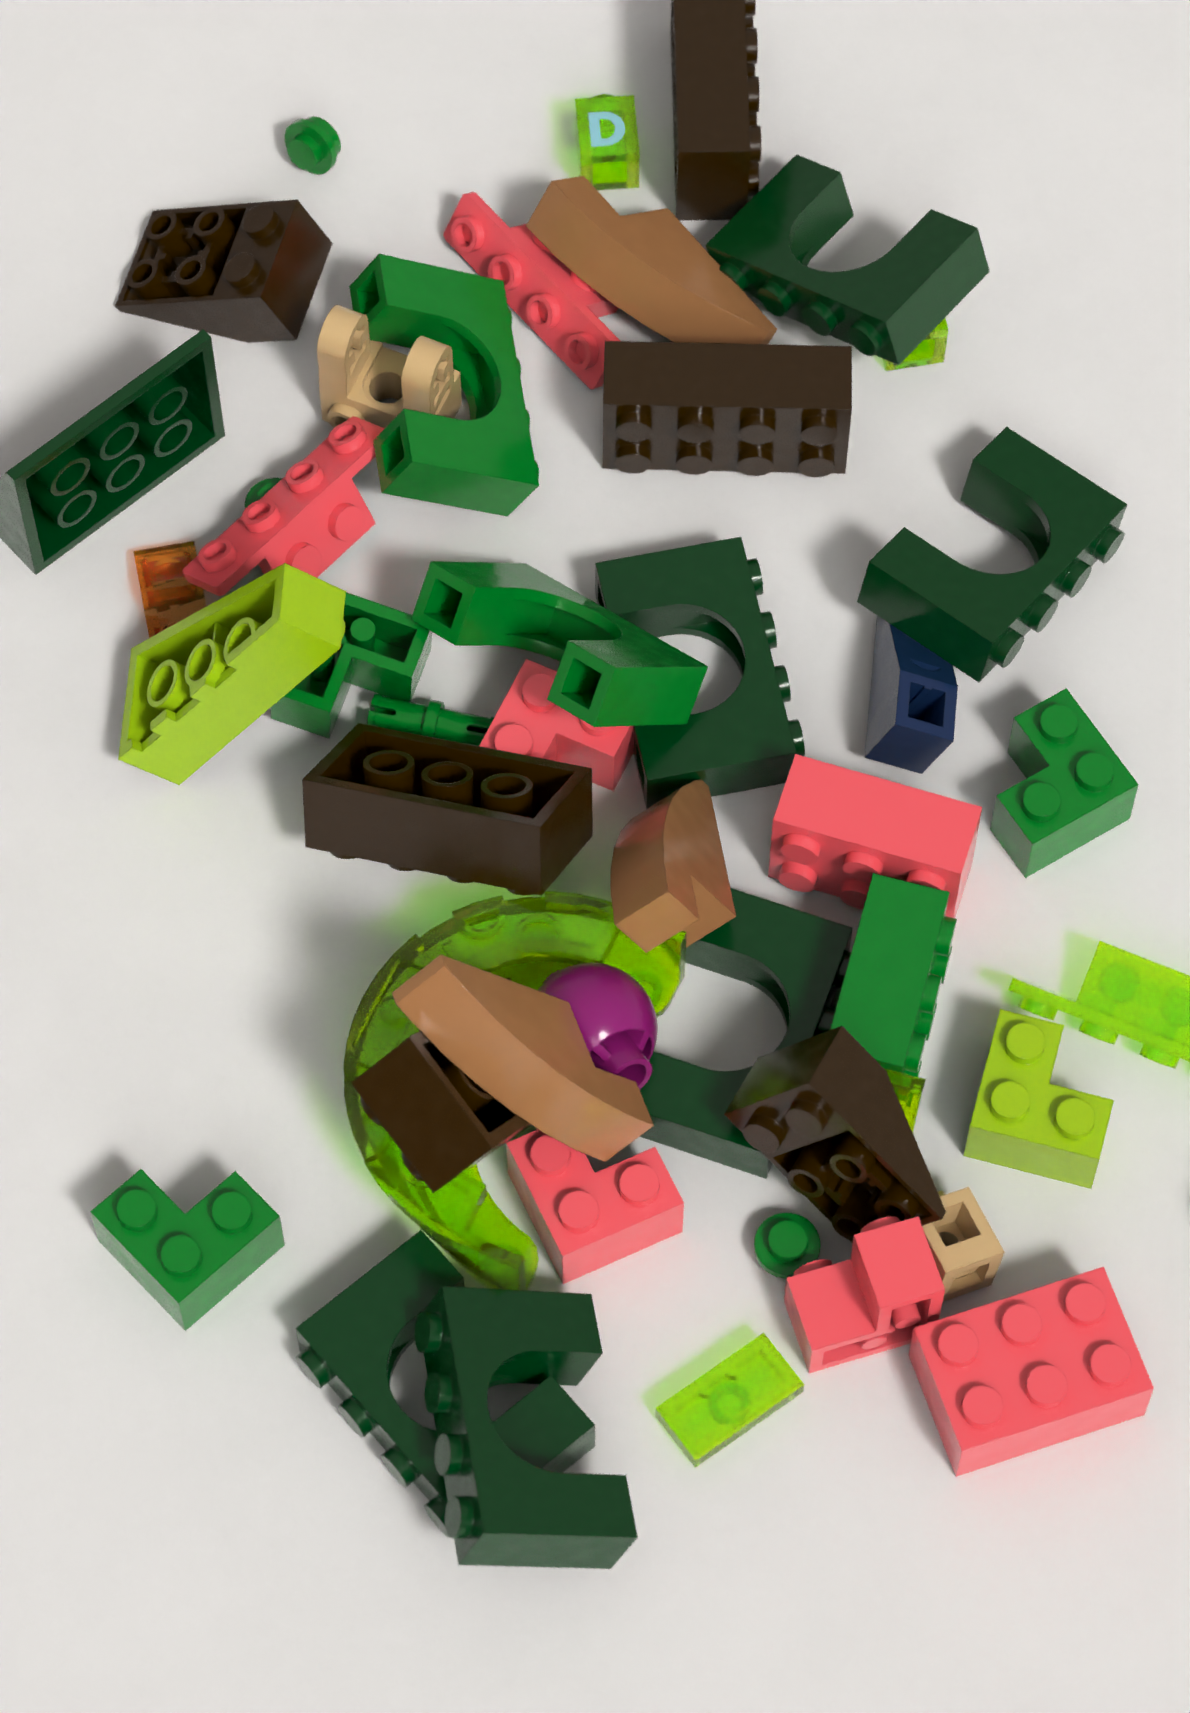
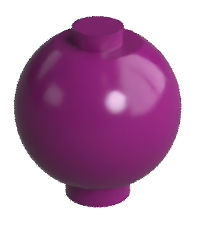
[538,962,658,1090]

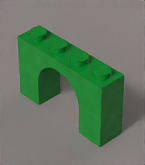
[349,254,539,517]
[411,561,708,727]

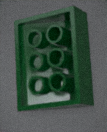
[0,329,225,575]

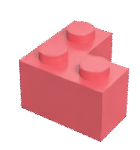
[479,659,634,791]
[506,1129,684,1284]
[784,1216,945,1373]

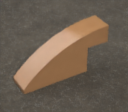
[526,176,777,345]
[611,779,736,953]
[392,954,654,1162]

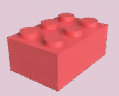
[768,754,982,918]
[909,1267,1154,1477]

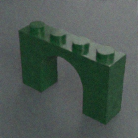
[705,154,990,365]
[857,426,1127,683]
[595,537,805,809]
[639,888,853,1179]
[295,1230,595,1538]
[414,1286,638,1569]

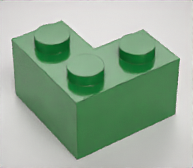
[271,592,432,739]
[990,688,1139,878]
[90,1169,285,1331]

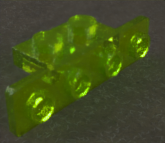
[1008,941,1190,1069]

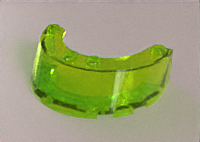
[343,891,687,1291]

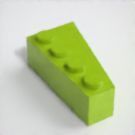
[118,563,346,785]

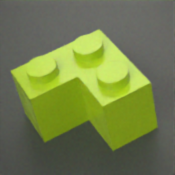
[964,1009,1114,1189]

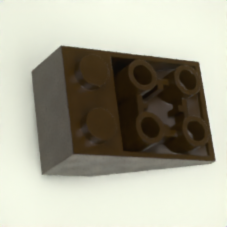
[115,199,333,343]
[724,1026,946,1244]

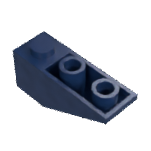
[864,616,958,774]

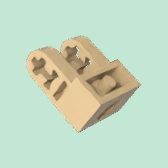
[317,304,462,428]

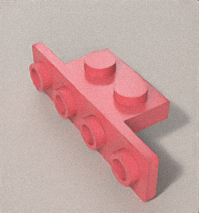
[444,192,620,389]
[182,416,385,596]

